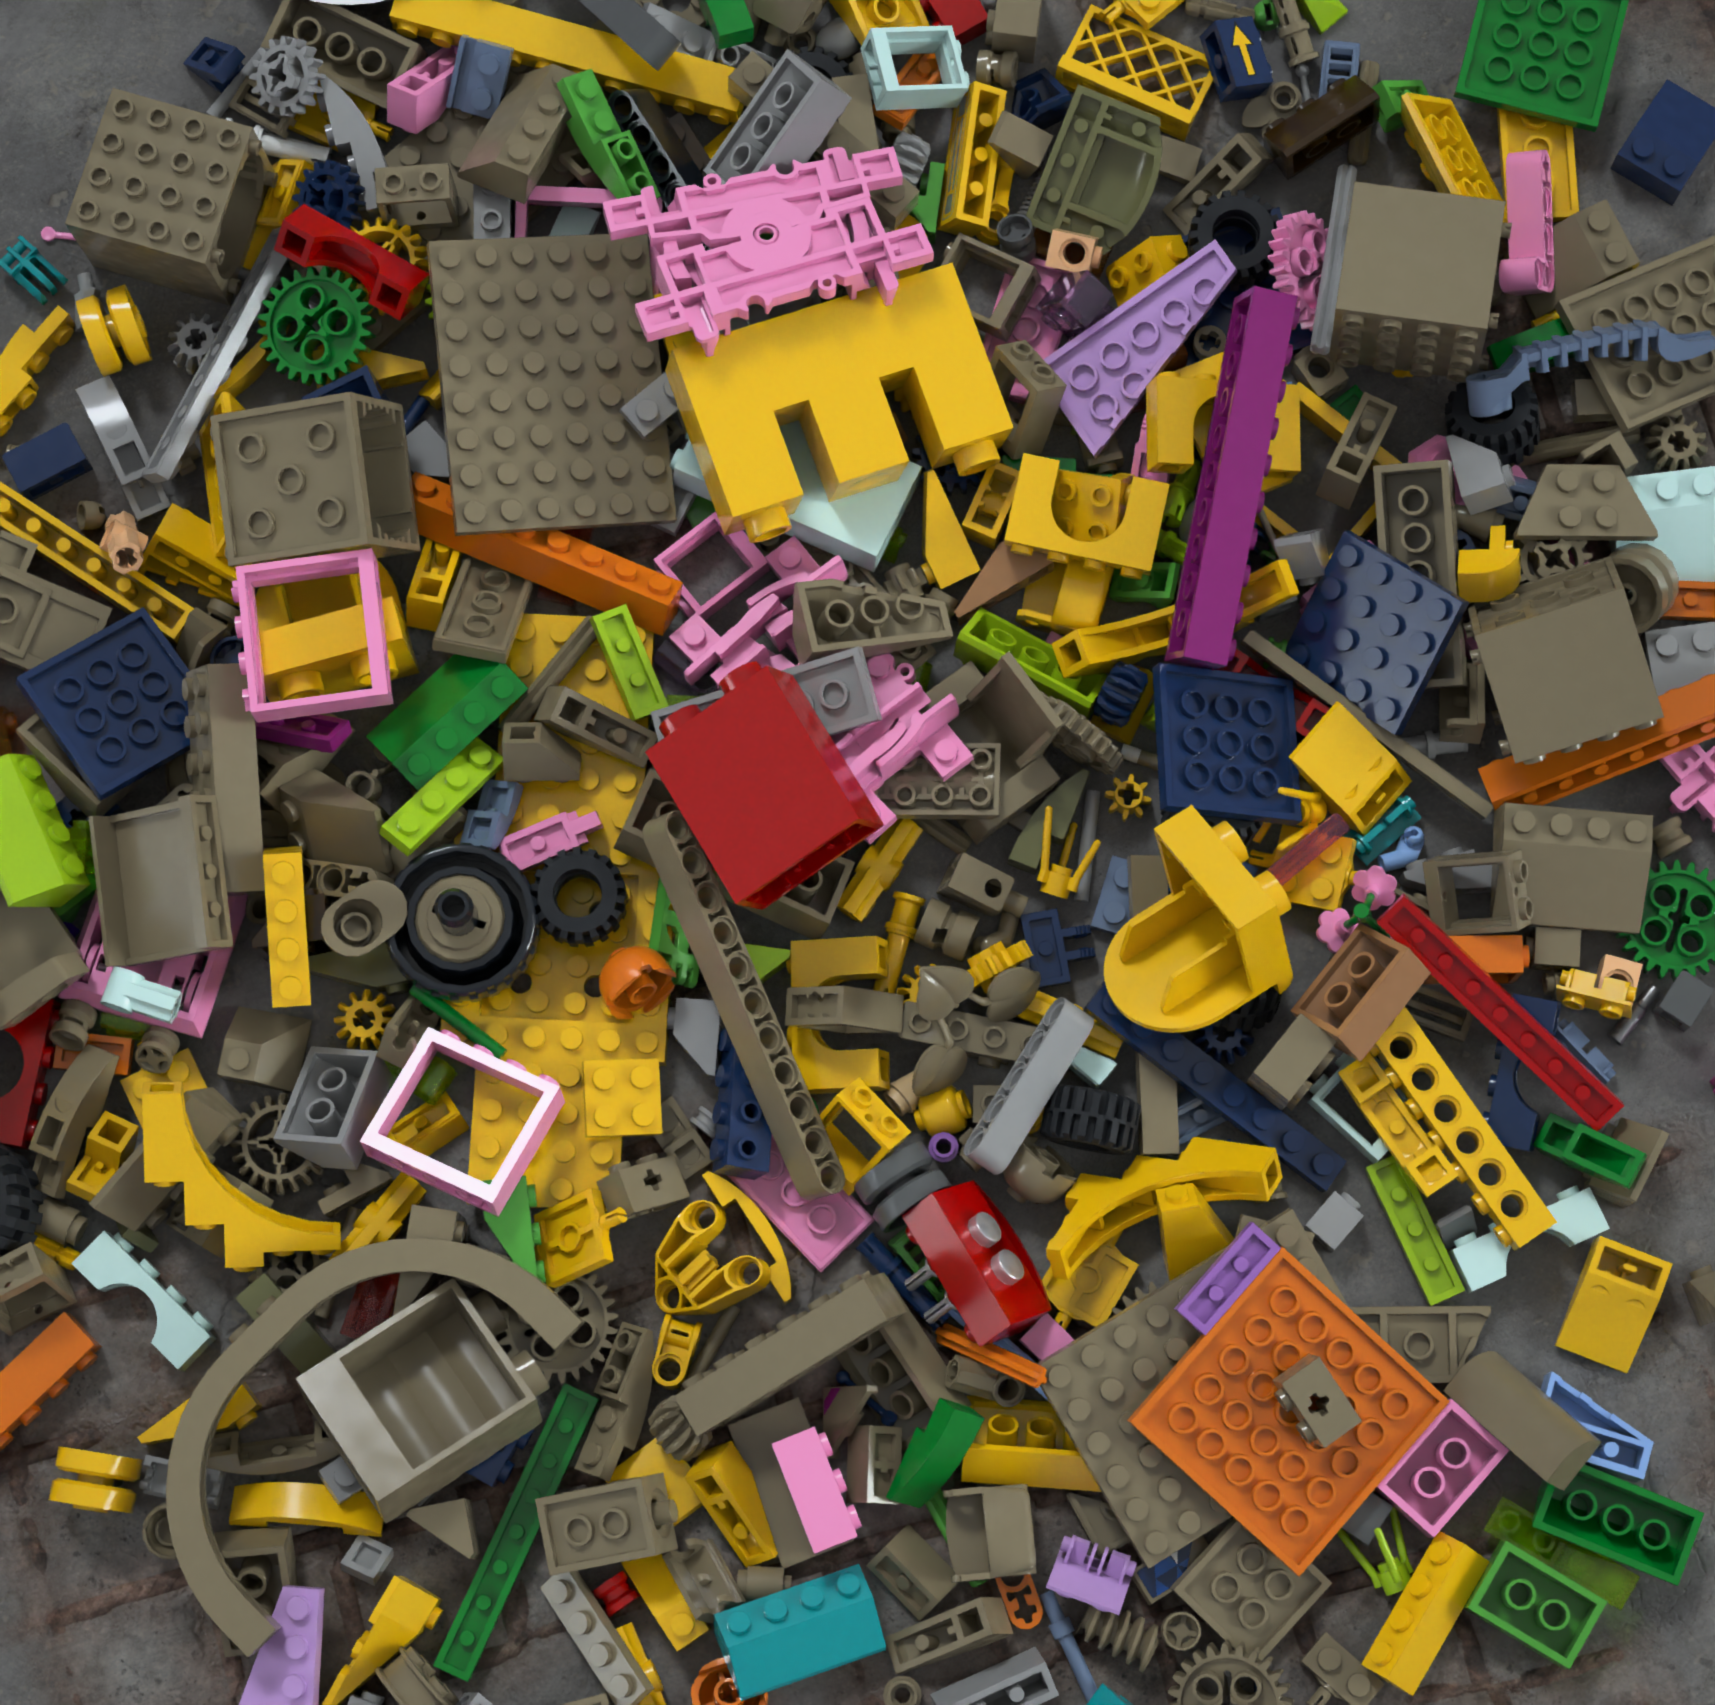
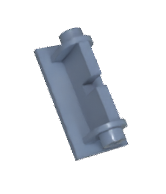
[1556,1018,1616,1085]

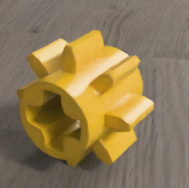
[1105,774,1152,822]

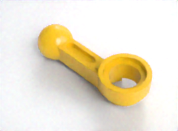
[976,154,1015,246]

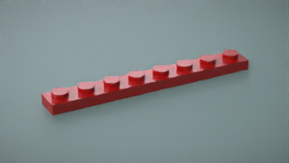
[1377,893,1624,1131]

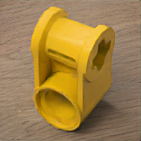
[652,1313,703,1390]

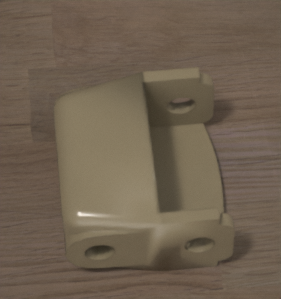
[943,1484,1037,1583]

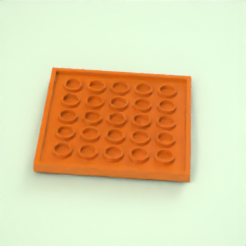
[1127,1246,1450,1577]

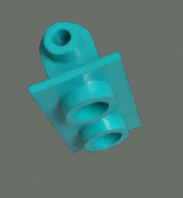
[1344,795,1422,866]

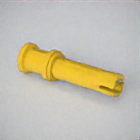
[873,891,926,994]

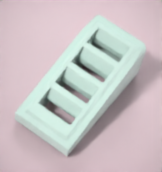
[1069,1047,1117,1089]

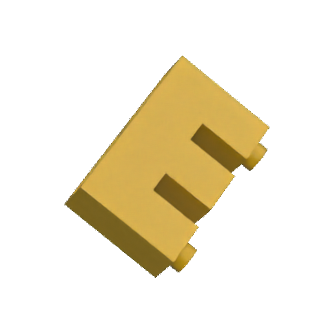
[665,262,1014,543]

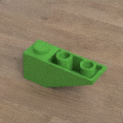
[482,1176,546,1283]

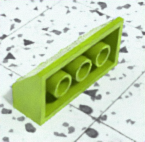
[953,607,1108,720]
[0,753,90,907]

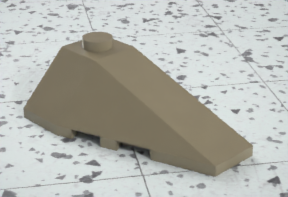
[792,579,953,665]

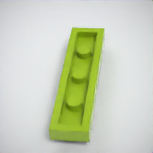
[379,737,503,856]
[1364,1156,1465,1306]

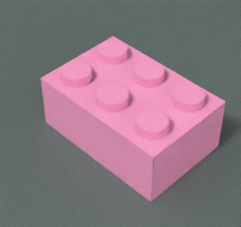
[1374,1398,1509,1538]
[772,1426,862,1554]

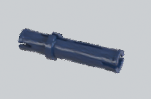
[855,1232,951,1332]

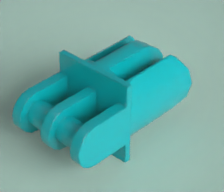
[0,235,68,305]

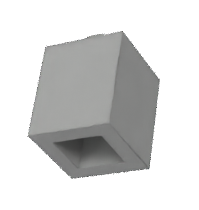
[1303,1191,1364,1253]

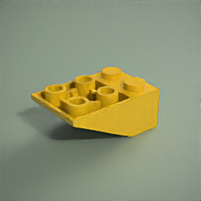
[1289,701,1412,836]
[1554,1236,1673,1374]

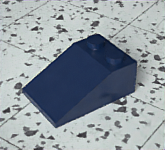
[1610,79,1715,206]

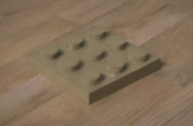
[1170,1518,1332,1661]

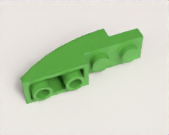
[557,69,661,199]

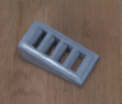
[1318,40,1360,98]

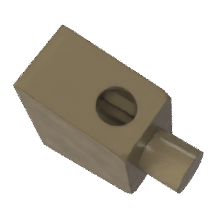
[752,0,827,47]
[936,852,1028,918]

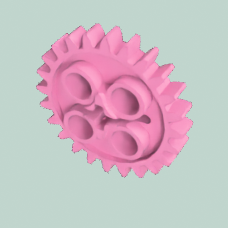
[1268,210,1328,331]

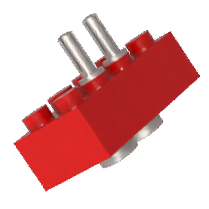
[902,1180,1052,1347]

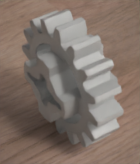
[249,36,326,117]

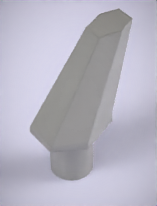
[74,272,102,333]

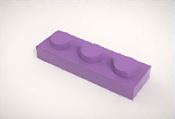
[1174,1222,1281,1335]

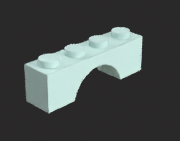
[1448,1185,1610,1294]
[71,1231,217,1371]

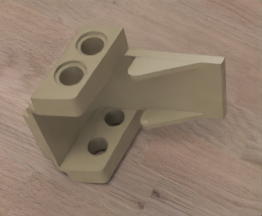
[0,530,113,671]
[919,651,1064,845]
[0,888,90,1030]

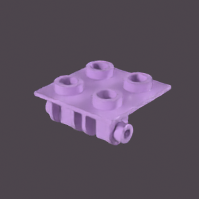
[1046,1534,1137,1615]

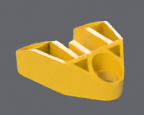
[655,1200,771,1316]

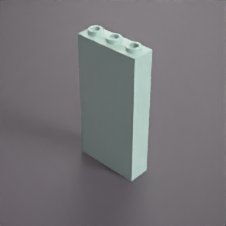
[670,420,922,572]

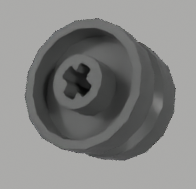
[854,1141,952,1233]

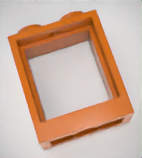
[1423,935,1530,985]

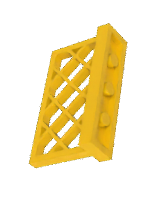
[1055,4,1213,142]

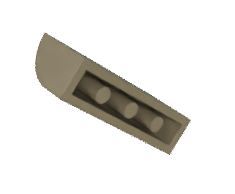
[1443,1351,1602,1491]

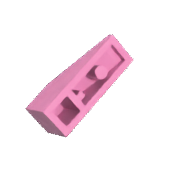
[387,45,458,134]

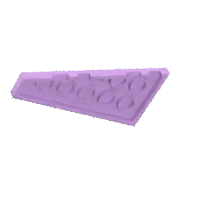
[1044,239,1237,459]
[239,1585,325,1705]

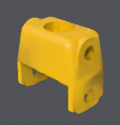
[1015,559,1115,635]

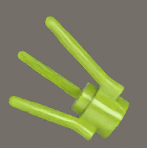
[1337,1507,1414,1596]

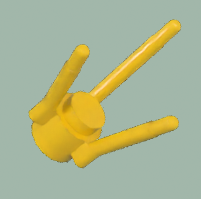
[1277,787,1327,851]
[1037,806,1101,899]

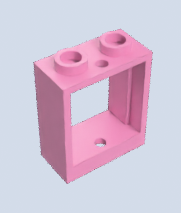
[653,511,770,620]

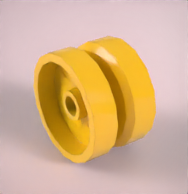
[76,284,153,377]
[48,1446,143,1513]

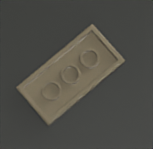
[432,554,535,664]
[727,1397,854,1569]

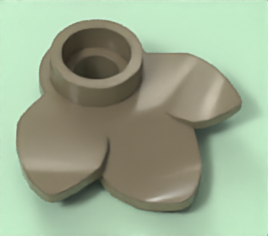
[1242,81,1302,139]

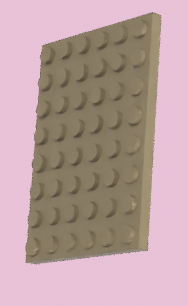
[426,234,677,536]
[1037,1208,1349,1569]

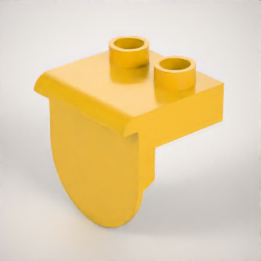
[255,560,420,702]
[1104,805,1293,1033]

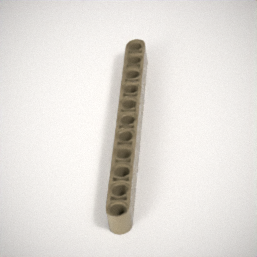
[642,810,845,1201]

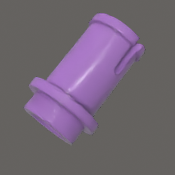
[928,1132,959,1163]

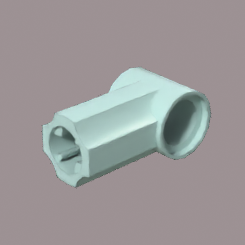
[100,966,183,1024]

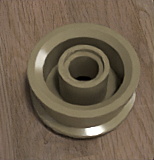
[375,1646,459,1705]

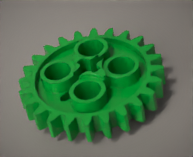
[257,266,376,387]
[1616,860,1715,982]

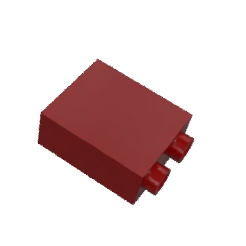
[645,661,884,910]

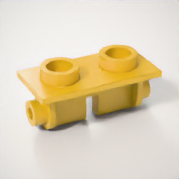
[1556,968,1637,1019]

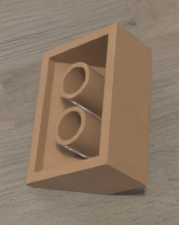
[1290,923,1431,1062]

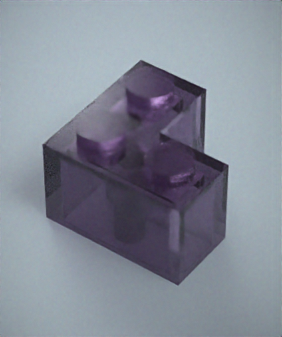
[1036,270,1114,343]

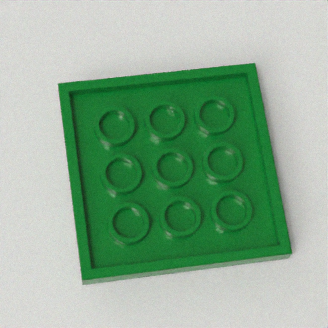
[1454,0,1629,132]

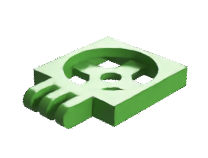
[649,878,699,988]

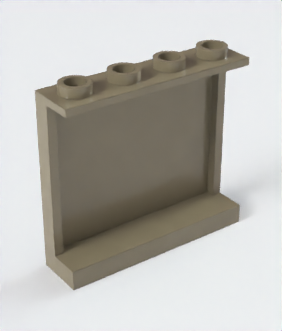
[89,794,233,967]

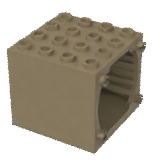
[65,88,278,306]
[1329,182,1512,383]
[210,392,421,567]
[1463,556,1664,765]

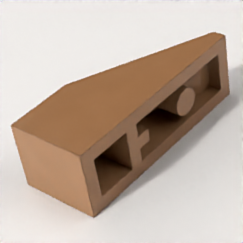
[954,535,1055,626]

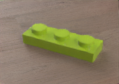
[589,604,669,722]

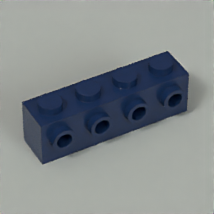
[710,1027,772,1180]

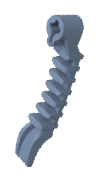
[1466,319,1715,417]

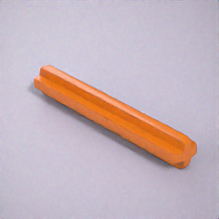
[935,1323,1048,1388]

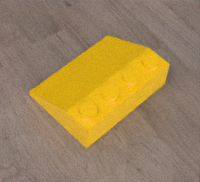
[1401,92,1508,223]

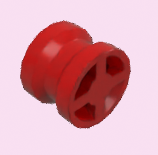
[592,1570,641,1618]

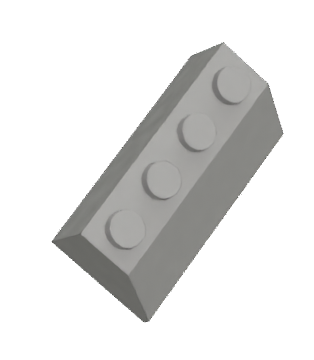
[703,49,852,185]

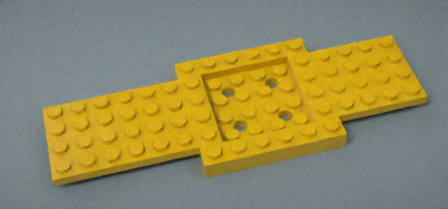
[440,613,674,1212]

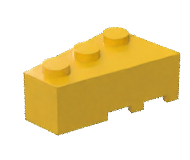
[138,503,255,607]

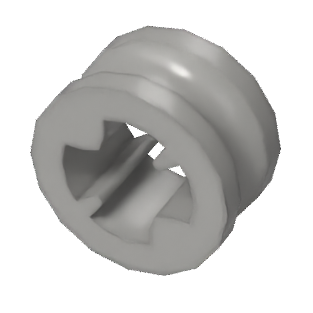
[689,1106,716,1139]

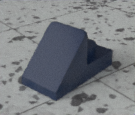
[183,37,246,93]

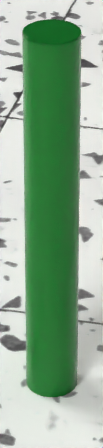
[409,985,507,1060]

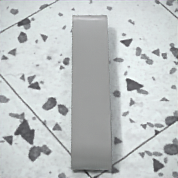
[963,997,1094,1175]

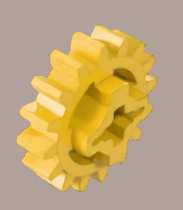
[967,940,1033,993]

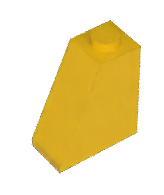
[1155,1183,1235,1282]

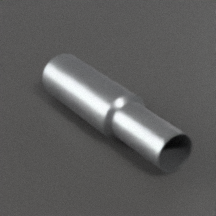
[1607,984,1660,1046]

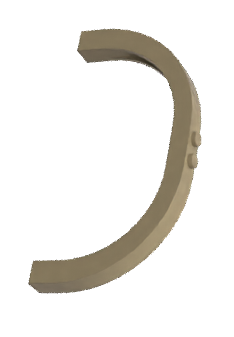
[166,1238,585,1657]

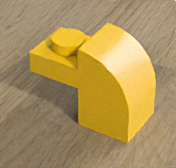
[1457,525,1521,603]
[65,1111,139,1202]

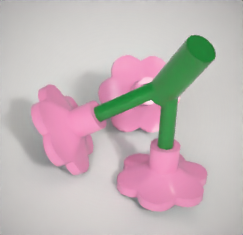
[1316,865,1397,954]

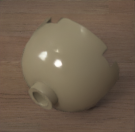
[1002,1133,1077,1204]

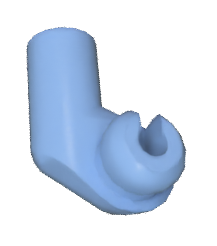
[1377,826,1425,872]

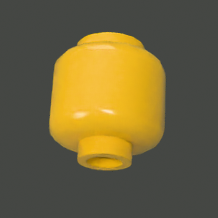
[914,1085,972,1137]

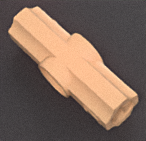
[99,511,148,575]

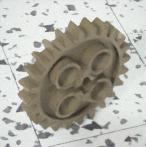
[1040,691,1124,775]
[498,1274,619,1386]
[1168,1640,1294,1705]

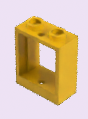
[819,1077,911,1196]

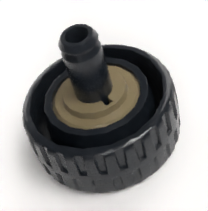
[385,842,541,1003]

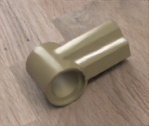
[945,1354,1026,1407]

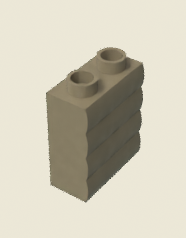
[295,1277,549,1524]

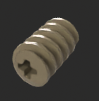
[1074,1605,1161,1673]

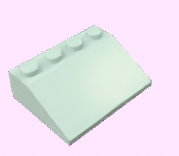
[1609,466,1715,582]

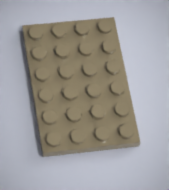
[1554,236,1715,434]

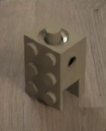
[535,1472,678,1576]

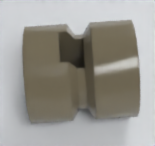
[914,897,981,962]

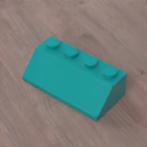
[714,1564,886,1701]

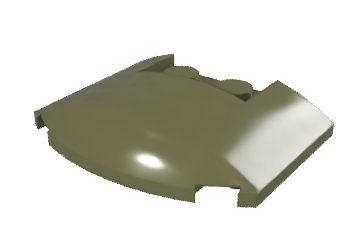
[1026,84,1163,255]

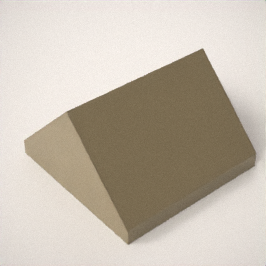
[406,1498,482,1560]

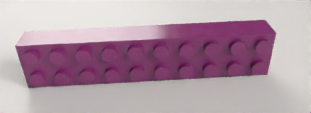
[1164,286,1300,670]

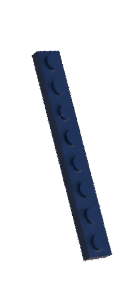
[1083,981,1347,1193]

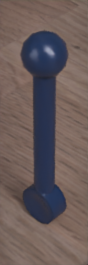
[836,1370,897,1426]

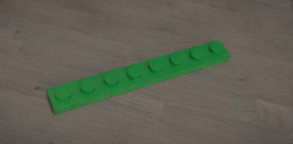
[433,1383,600,1682]

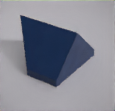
[1011,68,1072,130]

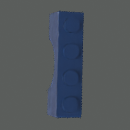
[1483,993,1562,1151]

